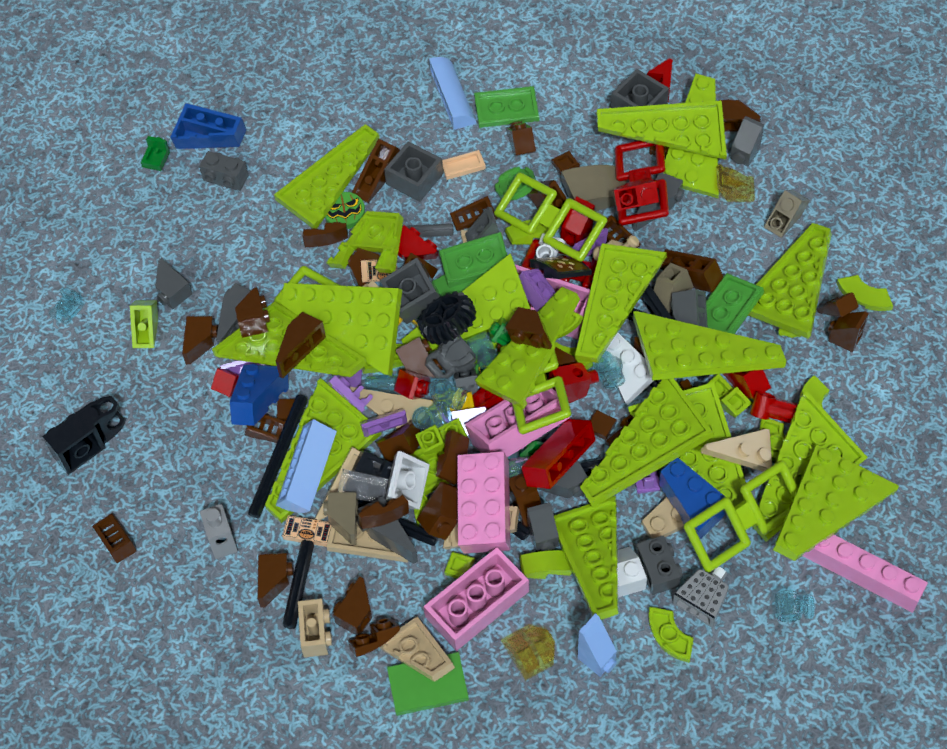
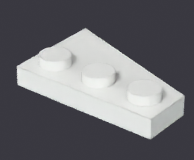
[604,332,654,405]

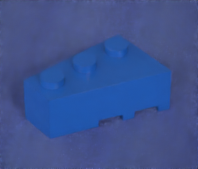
[170,103,247,149]
[230,364,289,426]
[659,458,727,540]

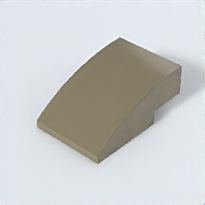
[561,165,627,211]

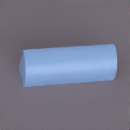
[429,57,477,130]
[276,419,337,513]

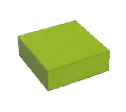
[444,552,475,579]

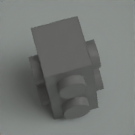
[199,151,249,191]
[636,535,683,595]

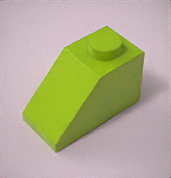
[130,300,158,348]

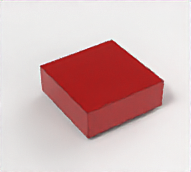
[211,368,239,397]

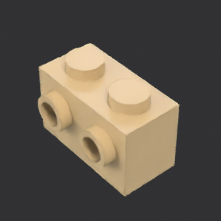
[298,599,332,658]

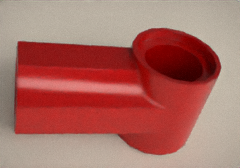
[750,391,798,423]

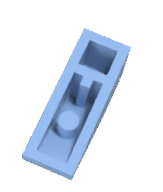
[578,614,617,677]

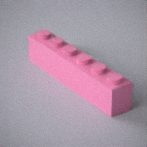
[803,535,928,613]

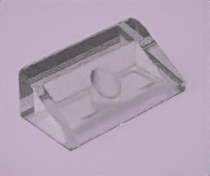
[338,469,388,502]

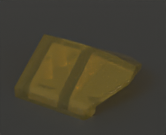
[717,164,755,202]
[501,625,555,681]

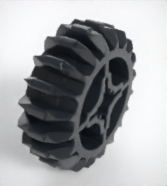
[417,291,477,345]

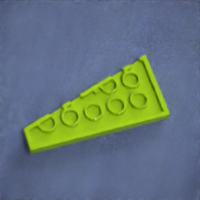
[274,124,380,228]

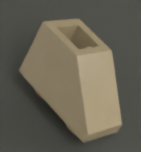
[764,190,810,238]
[654,263,693,313]

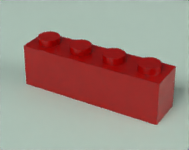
[521,419,596,489]

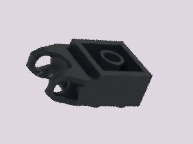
[42,396,125,475]

